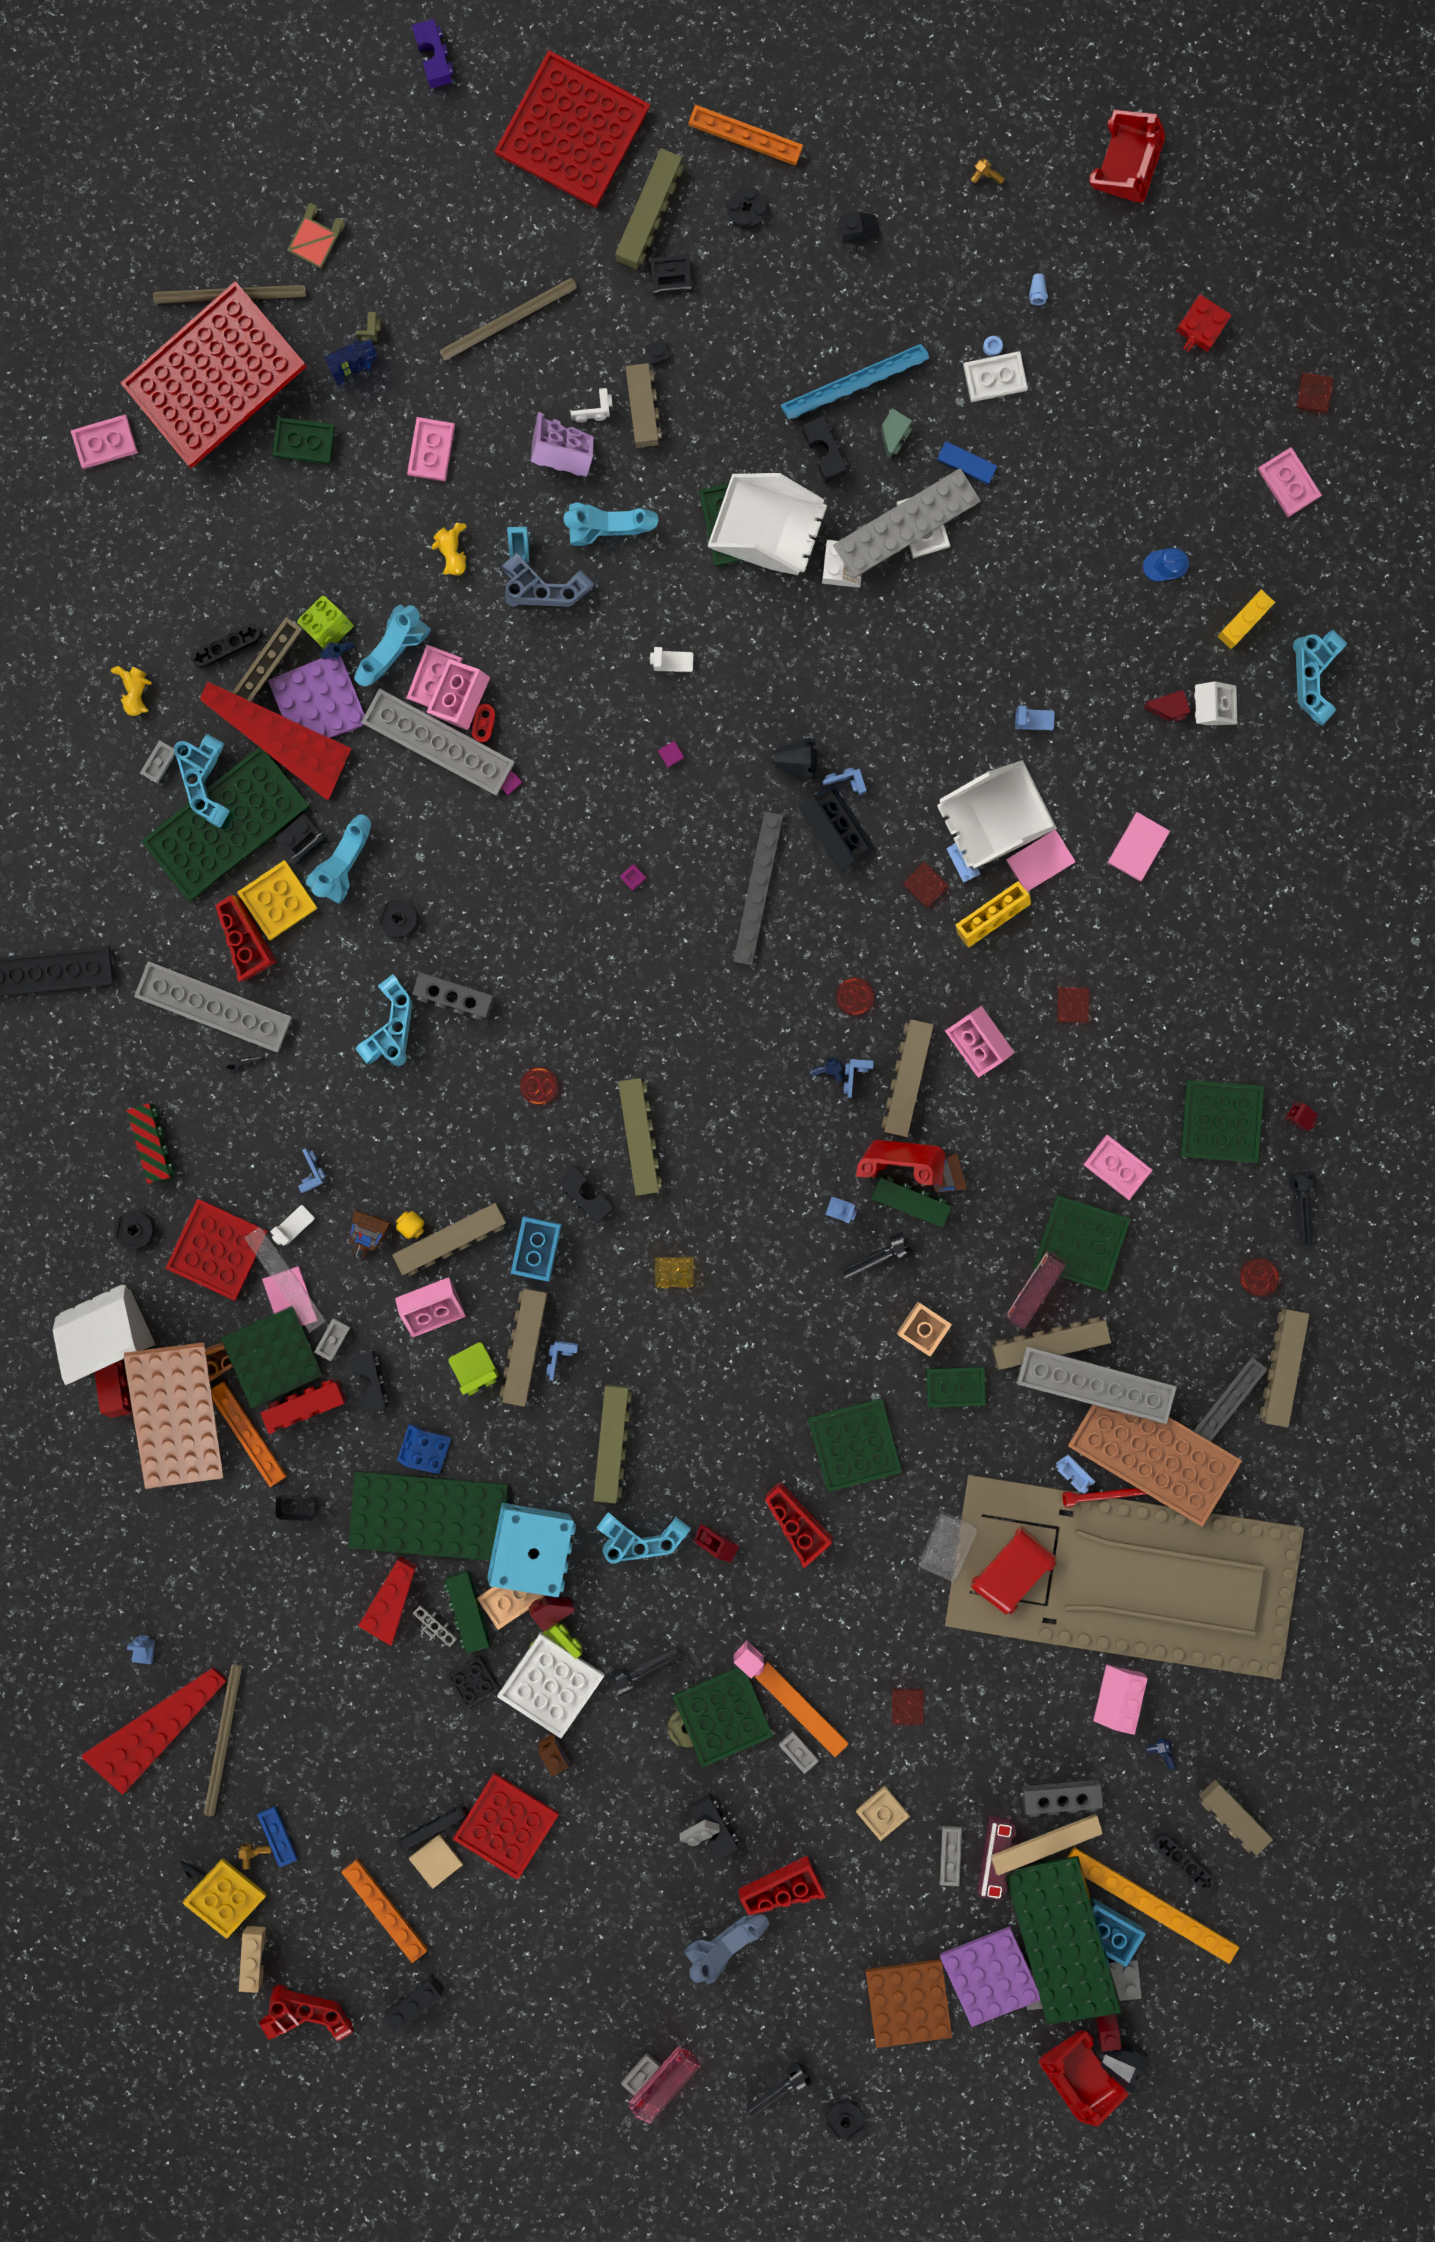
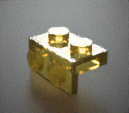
[655,1257,694,1288]

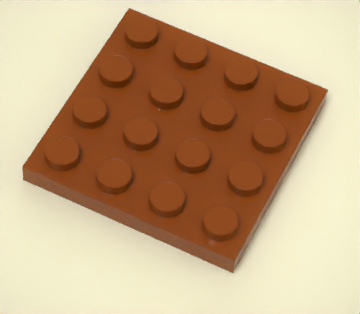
[865,1959,952,2048]

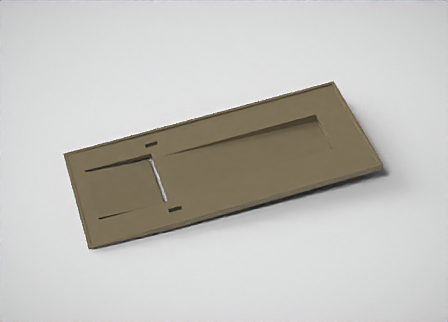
[945,1475,1304,1679]

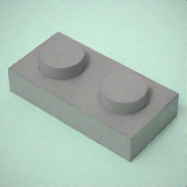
[140,740,175,784]
[315,1318,351,1361]
[779,1731,819,1774]
[680,1820,720,1846]
[621,2053,661,2096]

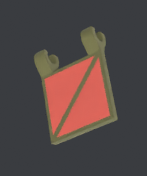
[287,203,345,269]

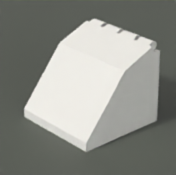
[707,473,827,575]
[937,760,1057,869]
[53,1284,156,1385]

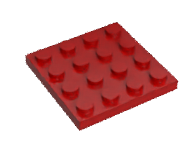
[165,1199,268,1301]
[453,1772,559,1880]

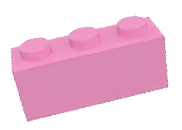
[427,659,490,730]
[945,1006,1015,1077]
[395,1277,466,1338]
[1093,1664,1148,1735]

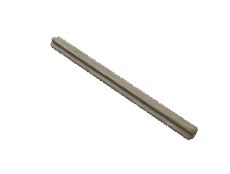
[440,278,577,360]
[153,285,306,304]
[204,1664,242,1816]

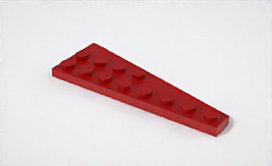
[200,681,351,800]
[81,1667,227,1795]

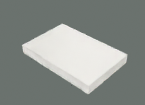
[963,351,1028,402]
[896,498,950,558]

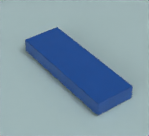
[937,441,997,485]
[257,1806,298,1868]

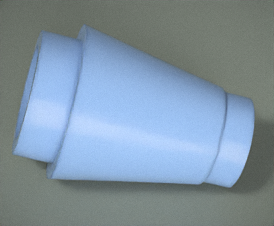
[1029,274,1048,305]

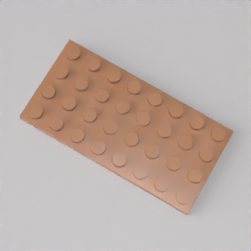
[124,1343,223,1489]
[1068,1404,1242,1527]

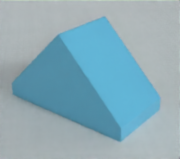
[507,527,530,563]

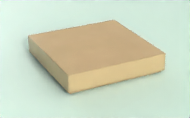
[856,1786,910,1841]
[409,1833,463,1889]

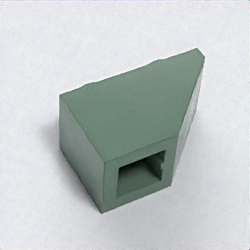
[881,408,912,458]

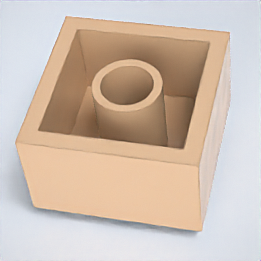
[897,1302,952,1357]

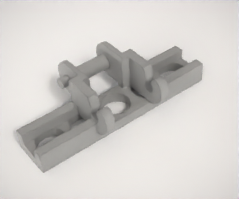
[413,1605,457,1647]

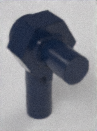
[320,641,354,661]
[810,1057,844,1082]
[1147,1738,1176,1770]

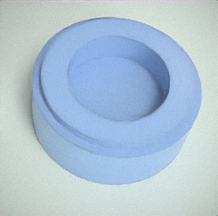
[983,336,1003,357]

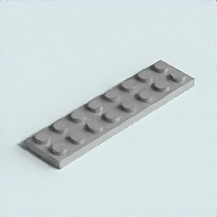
[833,468,980,579]
[361,689,515,796]
[134,961,292,1053]
[1016,1346,1177,1424]

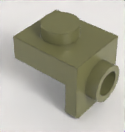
[356,312,381,344]

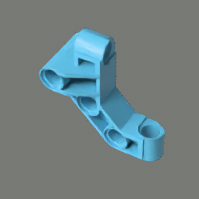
[564,502,658,546]
[354,604,431,686]
[1293,630,1347,725]
[174,734,230,828]
[306,815,371,904]
[356,974,412,1066]
[596,1512,691,1563]

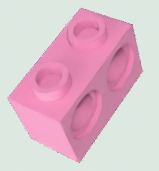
[734,1641,764,1678]

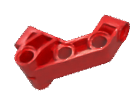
[259,1985,354,2041]

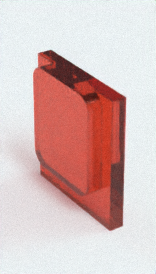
[1296,372,1333,413]
[903,862,949,908]
[1057,987,1089,1023]
[892,1689,923,1725]

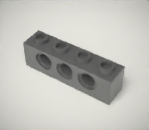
[412,972,494,1021]
[1022,1780,1103,1817]

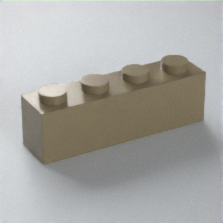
[626,363,662,448]
[1199,1779,1273,1856]

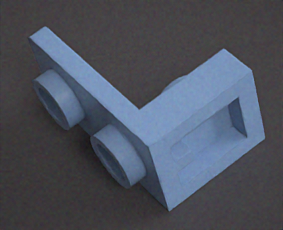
[1015,706,1055,730]
[822,767,866,796]
[844,1059,873,1098]
[298,1148,326,1193]
[825,1196,857,1223]
[546,1341,578,1381]
[127,1635,155,1664]

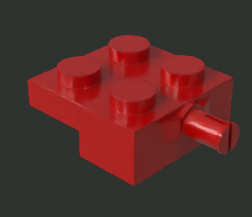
[1176,294,1231,352]

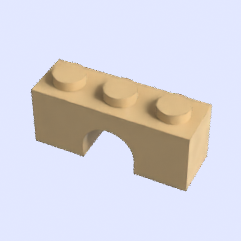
[239,1926,266,1993]

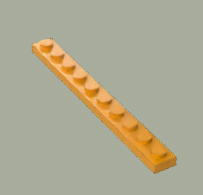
[1067,1847,1239,1964]

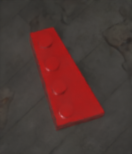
[215,895,277,981]
[94,1359,133,1418]
[260,1379,347,1434]
[765,1481,833,1568]
[358,1556,417,1646]
[738,1856,826,1915]

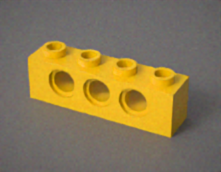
[956,881,1031,948]

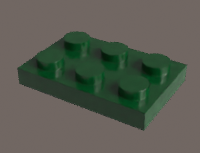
[272,417,335,464]
[926,1367,986,1408]

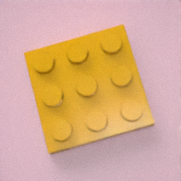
[237,860,318,940]
[183,1858,266,1939]

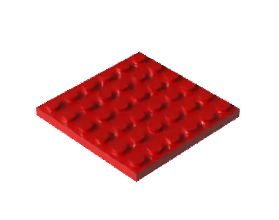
[494,50,650,208]

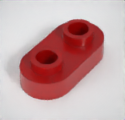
[472,704,495,743]

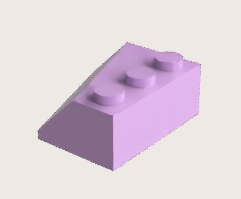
[531,412,593,477]

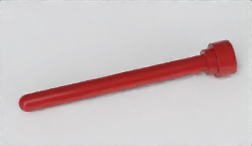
[1062,1488,1147,1508]

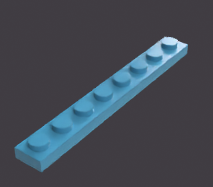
[781,344,929,420]

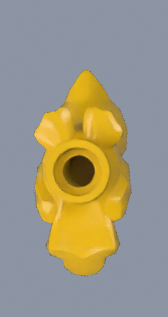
[432,523,467,576]
[111,666,152,716]

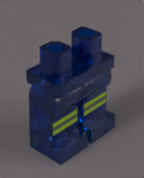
[324,339,378,386]

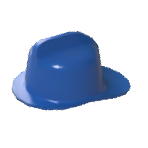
[1143,548,1189,581]

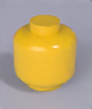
[396,1211,425,1239]

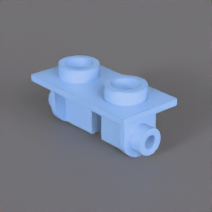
[946,843,980,883]
[1056,1455,1095,1494]

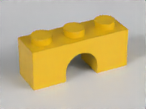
[1217,589,1275,649]

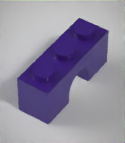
[412,19,454,89]

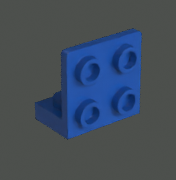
[397,1424,451,1474]

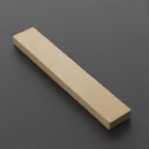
[991,1814,1103,1875]

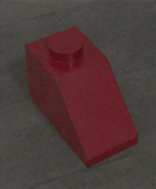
[1143,690,1191,722]
[1284,1103,1318,1131]
[692,1524,739,1563]
[529,1596,575,1632]
[1095,2014,1121,2052]

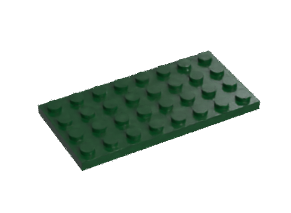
[141,747,310,902]
[348,1471,508,1561]
[1005,1856,1122,2025]

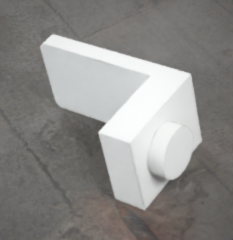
[571,388,613,423]
[650,647,693,672]
[270,1205,315,1246]

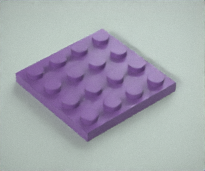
[268,655,365,739]
[940,1926,1040,2027]

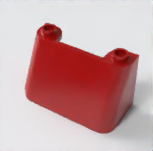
[1089,110,1165,203]
[856,1140,945,1185]
[970,1525,1057,1615]
[1039,2030,1129,2127]

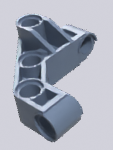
[501,553,595,607]
[684,1913,769,1984]

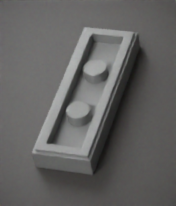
[940,1826,962,1886]

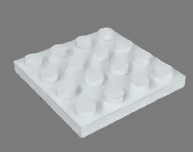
[497,1632,604,1738]

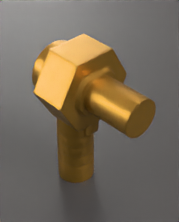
[970,158,1005,185]
[239,1843,271,1869]

